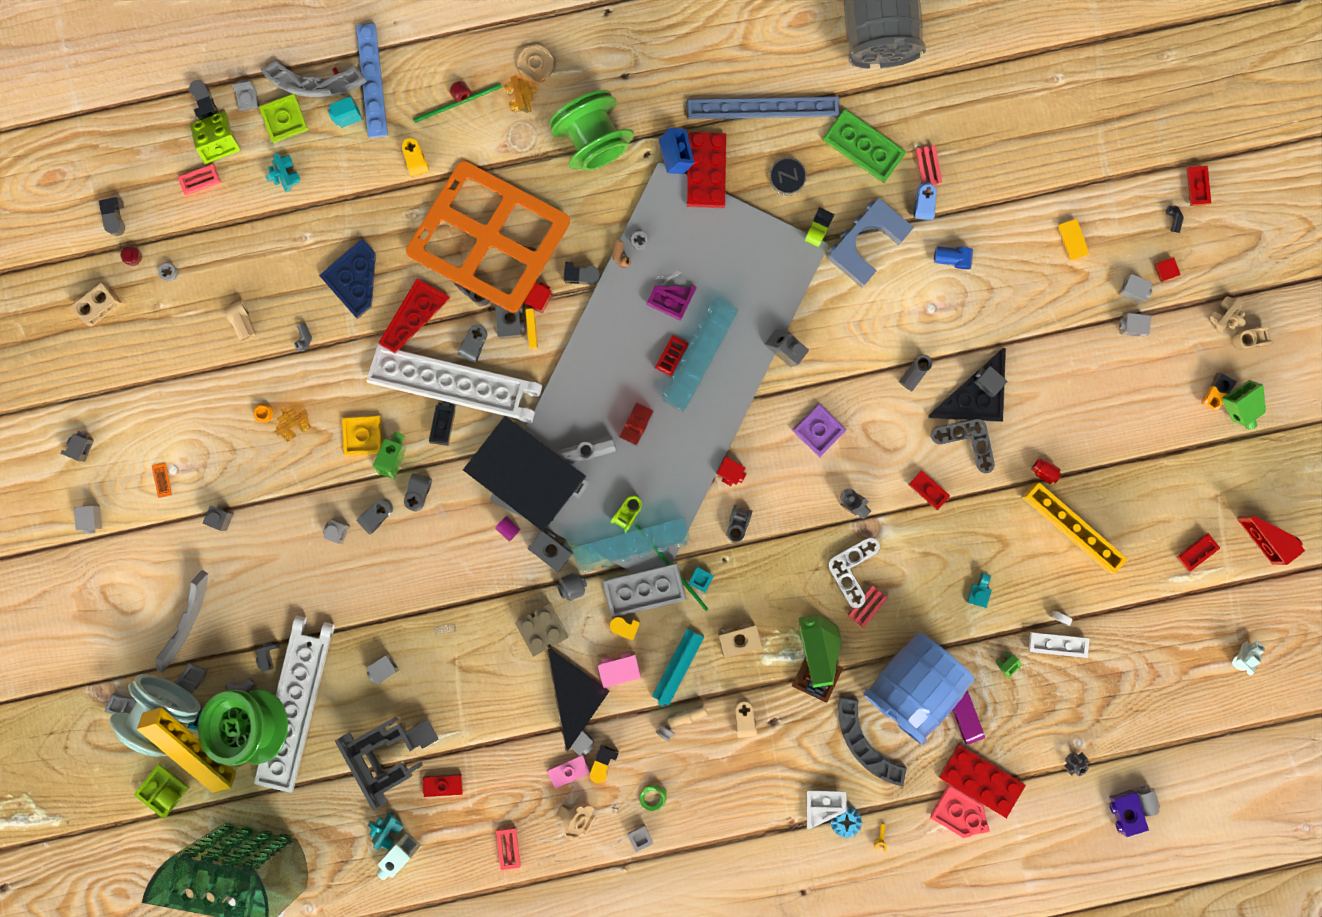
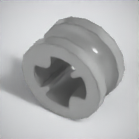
[631,231,648,250]
[158,263,178,281]
[656,724,675,742]

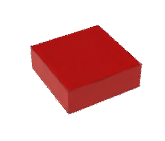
[1154,257,1181,282]

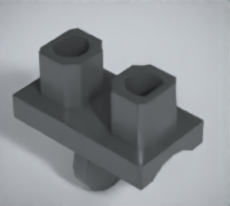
[840,489,871,519]

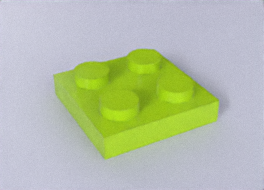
[259,94,309,144]

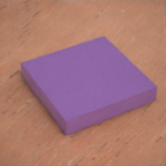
[793,403,846,458]

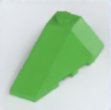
[799,615,842,688]

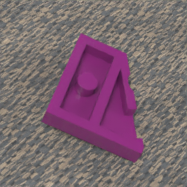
[646,286,697,321]

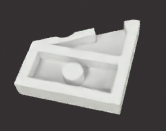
[807,790,847,829]

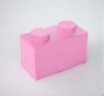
[598,652,641,688]

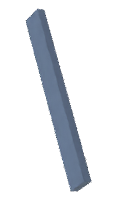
[687,96,839,119]

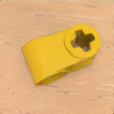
[402,138,430,178]

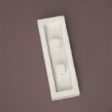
[1028,632,1089,658]

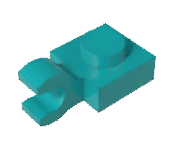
[967,573,992,608]

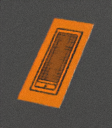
[152,463,172,498]

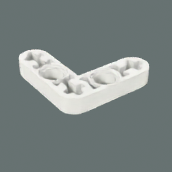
[829,538,880,608]

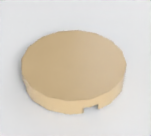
[517,44,554,83]

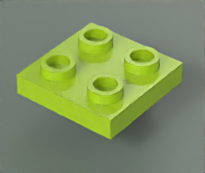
[134,763,190,819]

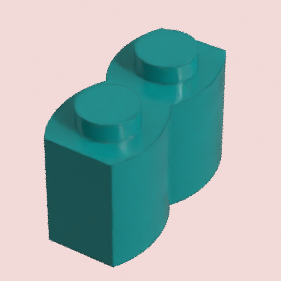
[328,96,363,128]

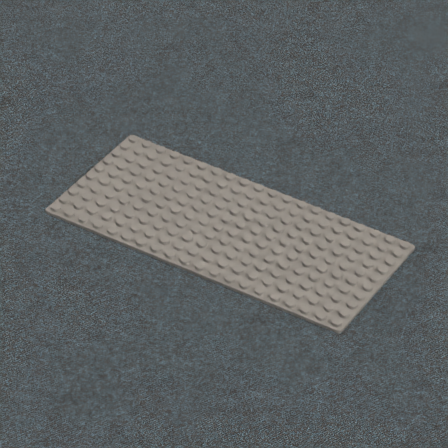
[490,162,828,572]

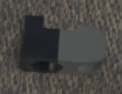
[189,80,218,120]
[99,197,125,236]
[564,262,600,285]

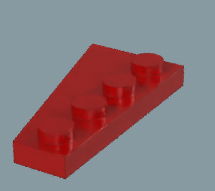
[378,279,450,354]

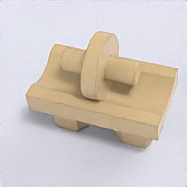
[1210,296,1246,333]

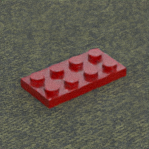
[687,132,726,208]
[939,744,1026,819]

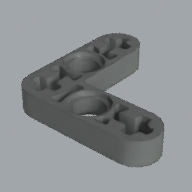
[931,418,995,473]

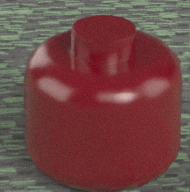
[450,81,471,103]
[120,246,142,266]

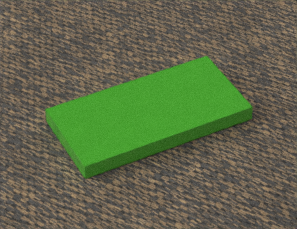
[822,109,906,183]

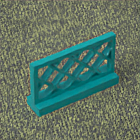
[652,628,704,707]

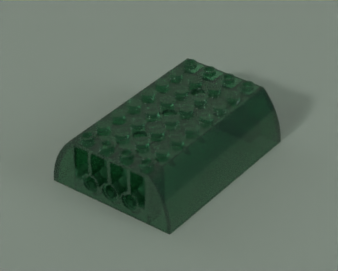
[142,823,308,917]

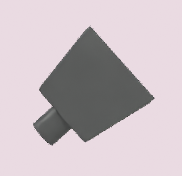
[764,330,809,367]

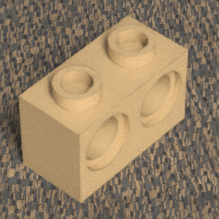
[71,283,122,327]

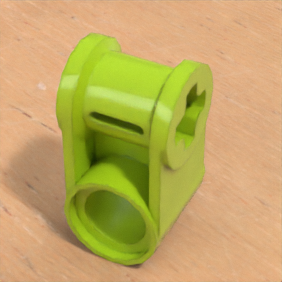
[610,496,642,533]

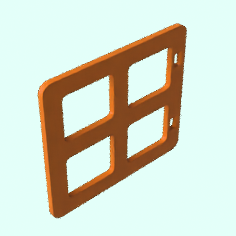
[406,161,570,313]

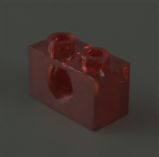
[619,402,654,447]

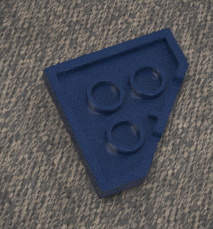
[319,238,376,319]

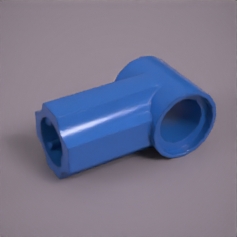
[934,246,973,270]

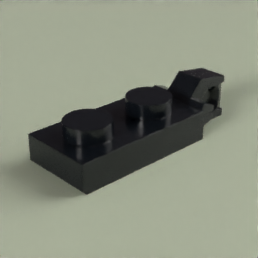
[429,401,456,446]

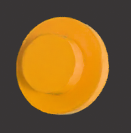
[254,404,273,423]

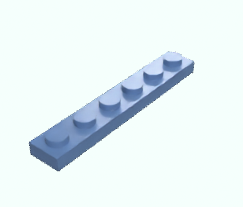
[356,24,388,138]

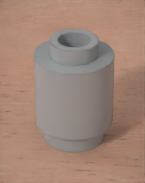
[1136,785,1160,816]

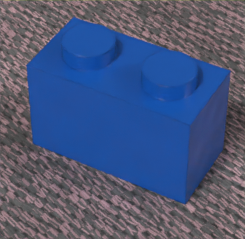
[659,128,694,174]

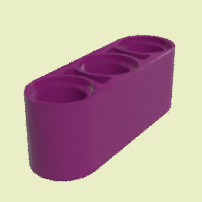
[952,690,985,745]

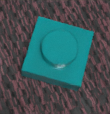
[688,567,714,593]

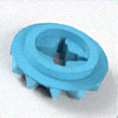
[831,806,862,838]

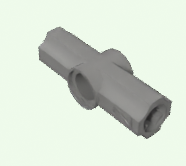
[556,435,617,464]

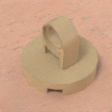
[557,802,595,841]

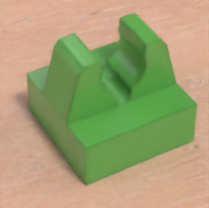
[996,652,1022,679]

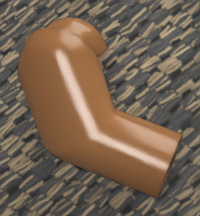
[613,241,631,268]

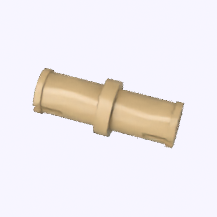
[667,704,708,728]

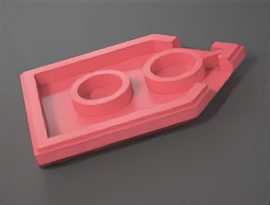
[930,784,990,838]

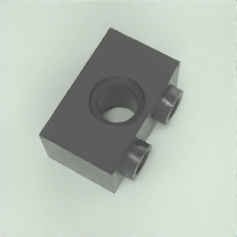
[495,304,525,339]
[528,530,573,572]

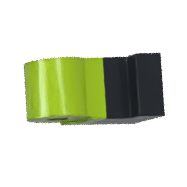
[805,207,835,247]

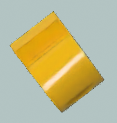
[610,616,640,641]

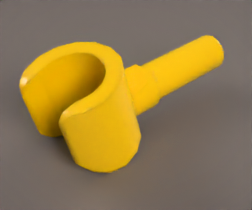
[874,823,887,852]

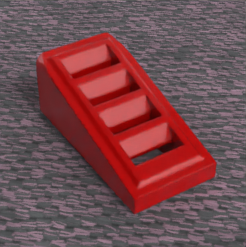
[654,335,689,378]

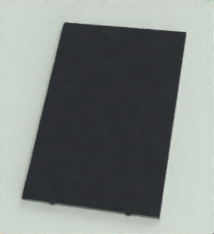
[463,416,586,532]

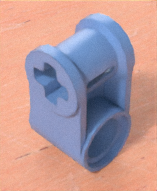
[913,182,937,220]

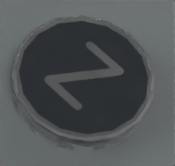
[769,157,807,196]

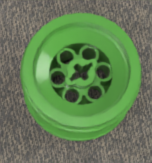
[549,90,634,171]
[198,689,288,766]

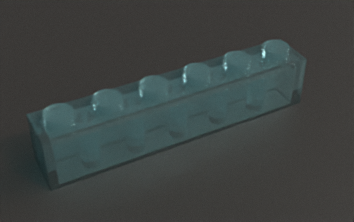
[662,299,739,413]
[572,517,691,573]

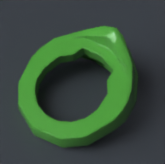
[639,785,667,811]

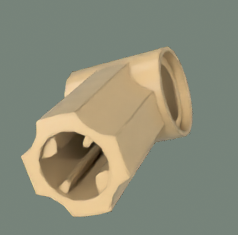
[224,300,256,341]

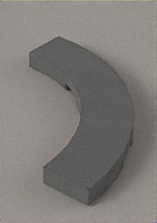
[838,696,907,787]

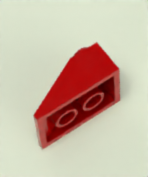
[1237,516,1305,565]

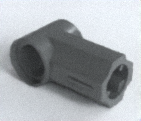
[899,355,932,392]

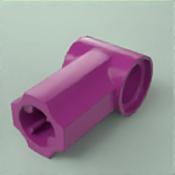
[495,516,521,541]

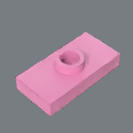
[547,754,590,789]

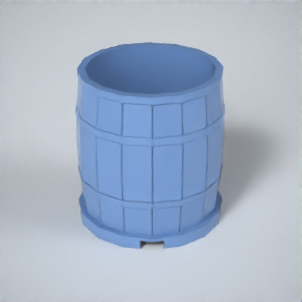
[863,632,975,745]

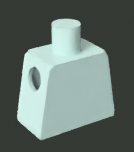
[376,833,420,880]

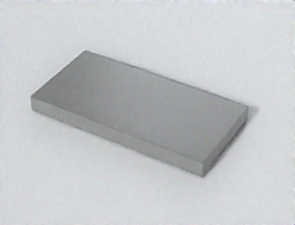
[603,562,687,618]

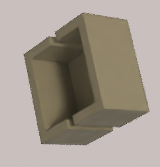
[515,603,569,657]

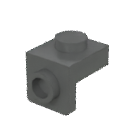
[256,641,280,672]

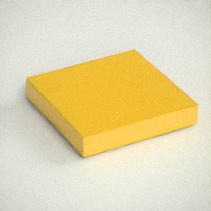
[342,415,383,456]

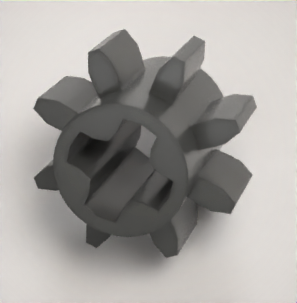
[1064,752,1089,776]

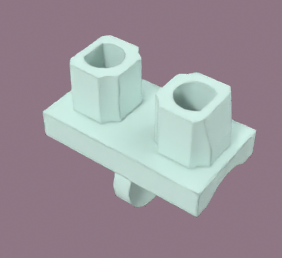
[1233,641,1265,675]

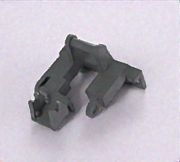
[335,717,439,811]

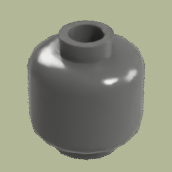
[557,573,587,601]

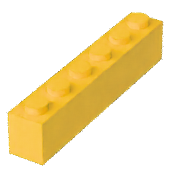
[1021,482,1128,574]
[137,707,236,793]

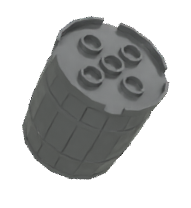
[844,0,926,69]

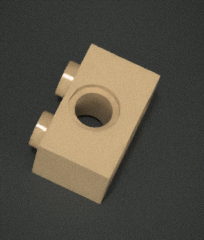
[718,622,762,658]

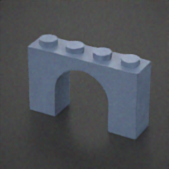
[828,198,914,288]

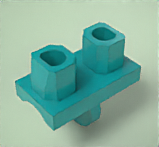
[265,153,300,193]
[368,811,403,850]

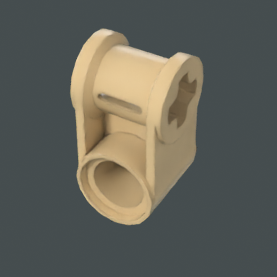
[1232,325,1274,350]
[735,699,757,738]

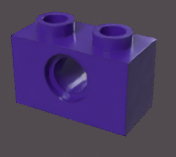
[1109,790,1149,837]

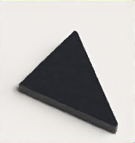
[928,348,1006,422]
[547,648,610,752]

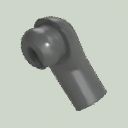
[294,323,312,351]

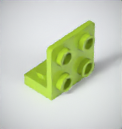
[190,111,241,165]

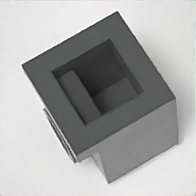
[60,431,94,462]

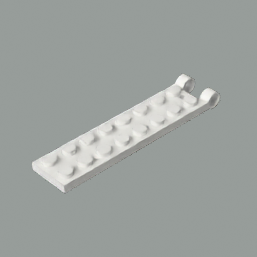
[367,345,542,423]
[254,615,335,793]

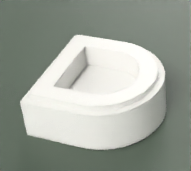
[1050,611,1072,626]

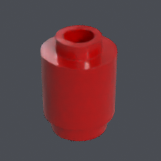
[1031,458,1062,485]

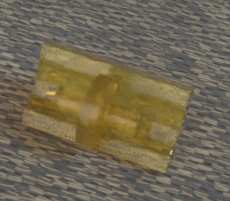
[504,75,537,113]
[275,407,311,442]

